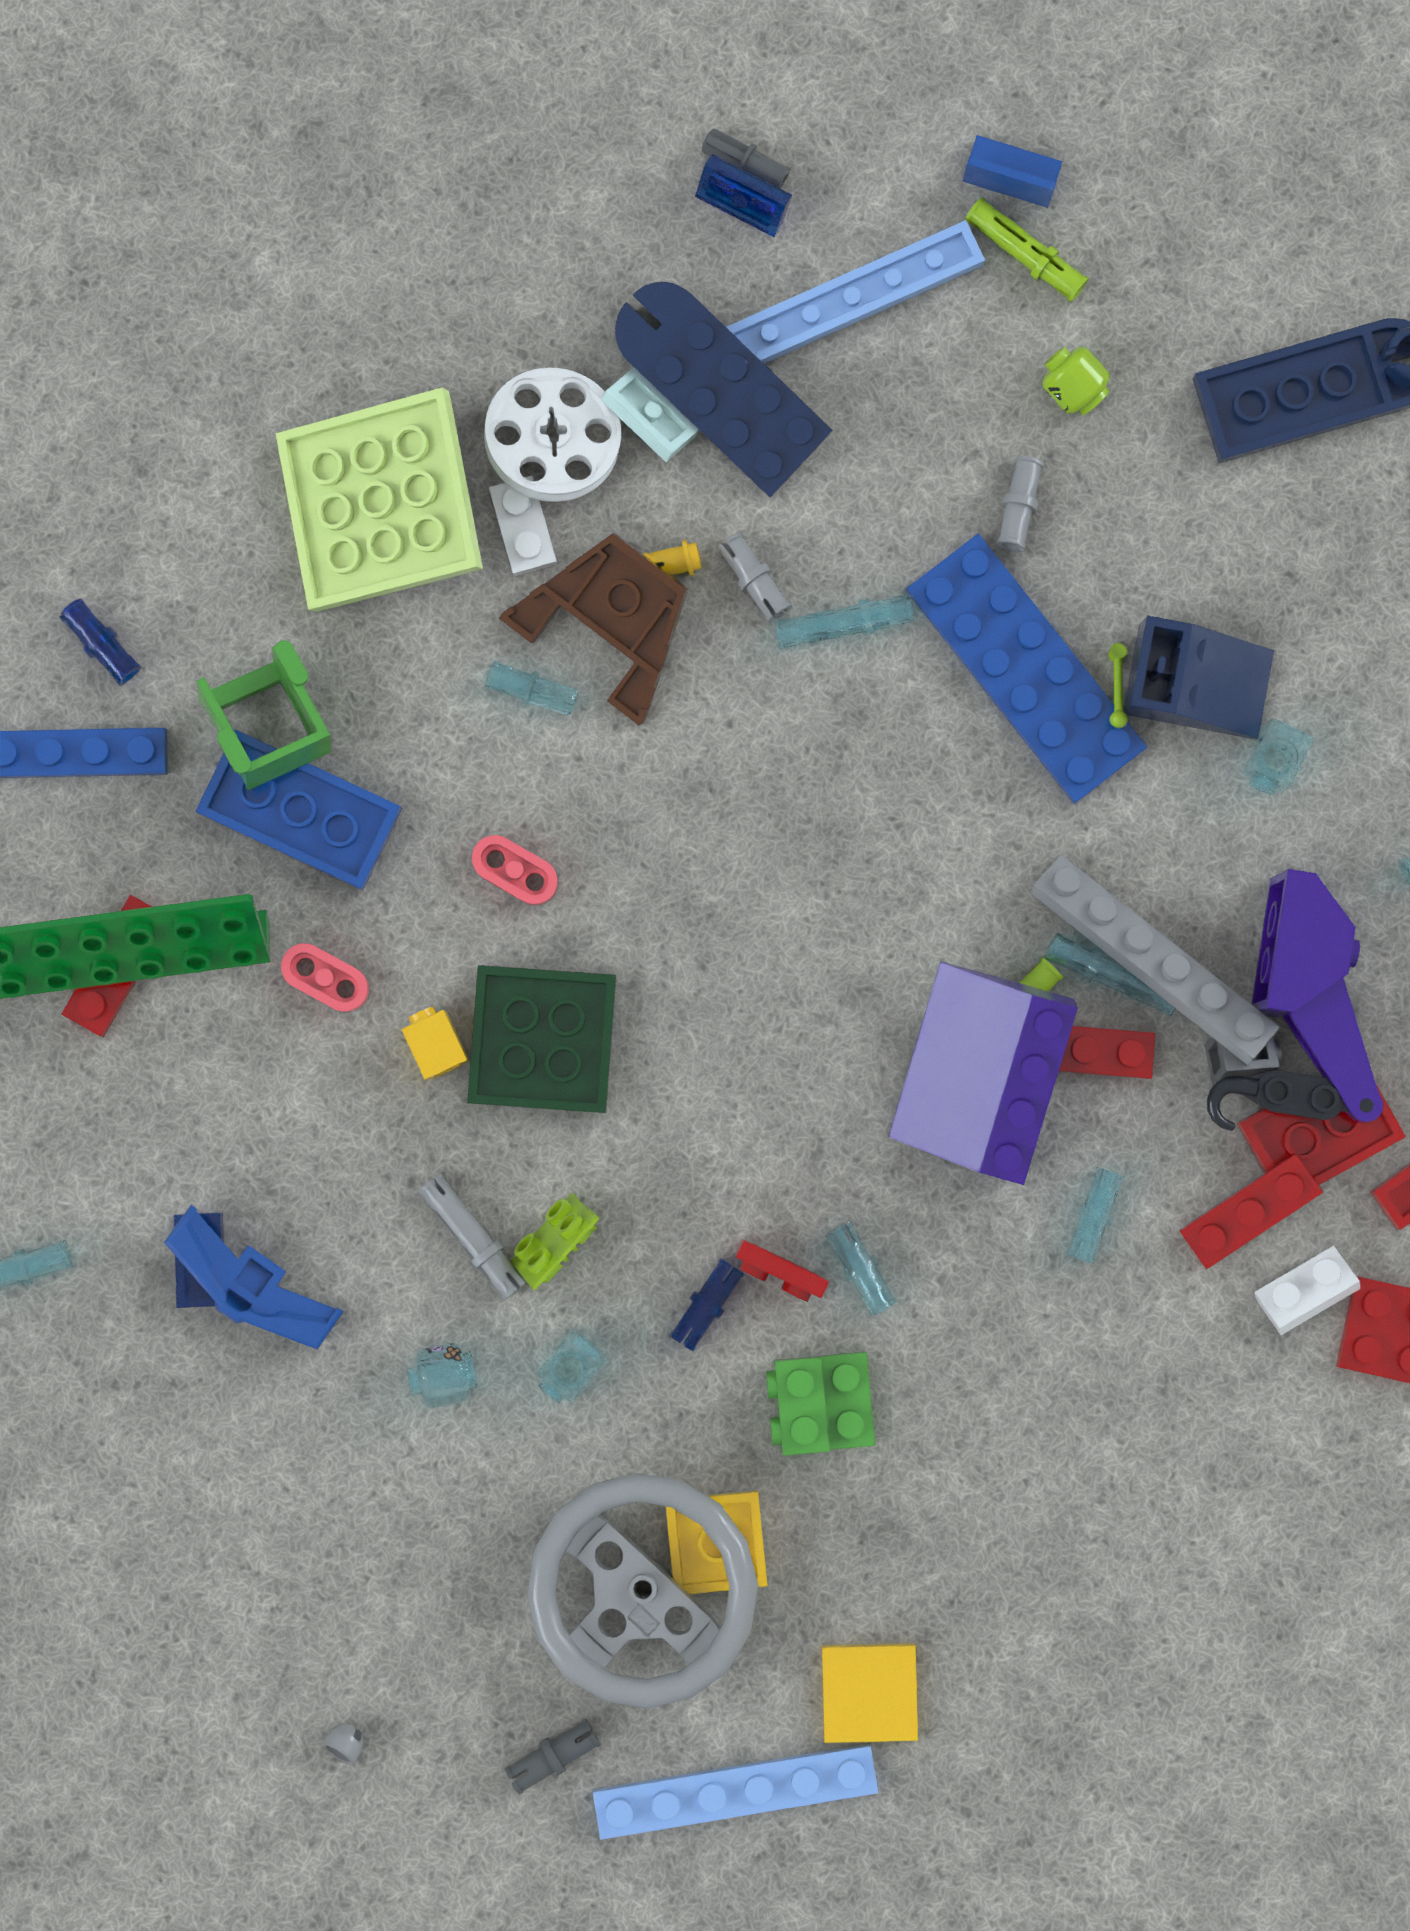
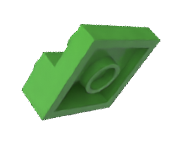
[766,1351,875,1456]

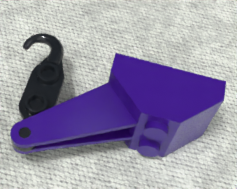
[1206,869,1383,1131]

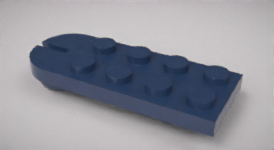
[615,282,833,497]
[1192,318,1410,463]

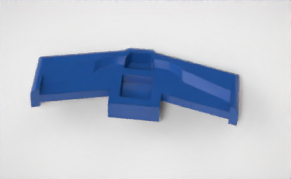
[164,1205,344,1350]

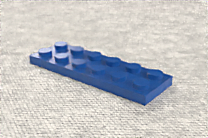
[906,533,1147,804]

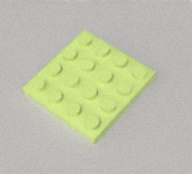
[275,387,483,612]

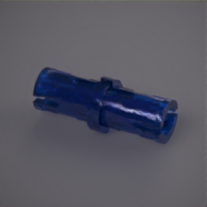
[59,599,142,686]
[669,1258,745,1352]

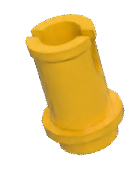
[643,540,702,576]

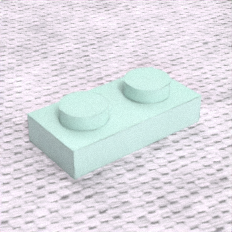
[601,367,699,463]

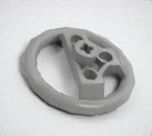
[527,1473,758,1709]

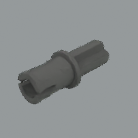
[702,129,791,194]

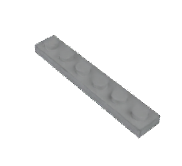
[1030,855,1280,1066]

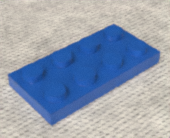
[195,729,403,891]

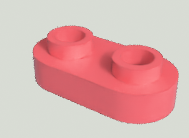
[472,835,558,906]
[281,943,369,1012]

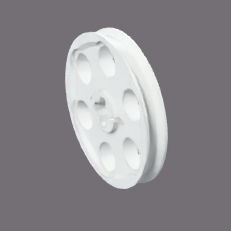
[484,368,621,502]

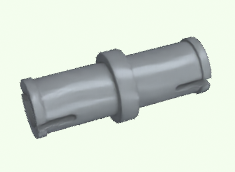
[996,456,1044,552]
[717,532,792,623]

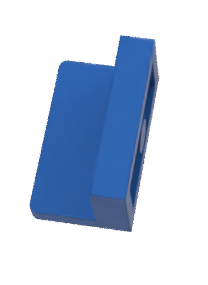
[962,135,1063,208]

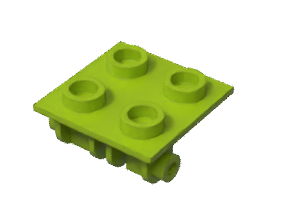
[510,1193,600,1291]

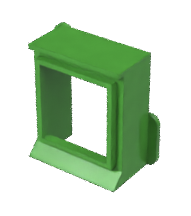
[196,640,331,790]

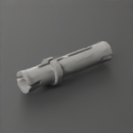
[418,1174,527,1301]

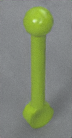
[1108,643,1128,728]

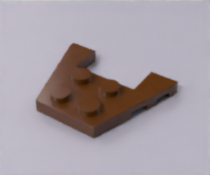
[499,533,688,726]

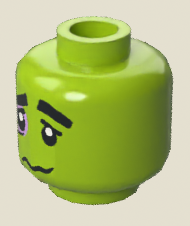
[1042,346,1110,415]

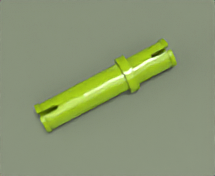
[965,197,1089,303]

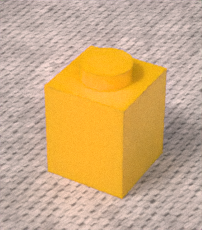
[401,1006,470,1081]

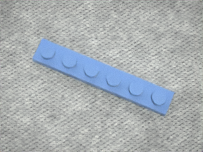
[727,220,985,364]
[593,1743,878,1840]

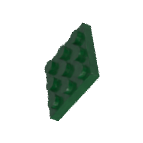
[467,965,616,1113]

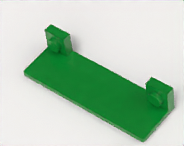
[0,894,270,999]

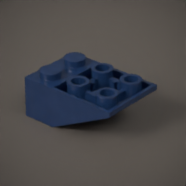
[1123,615,1274,740]

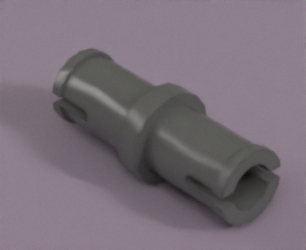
[505,1718,601,1795]

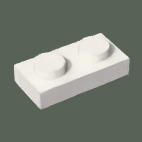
[489,475,557,576]
[1254,1246,1361,1335]

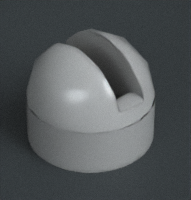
[322,1723,364,1765]

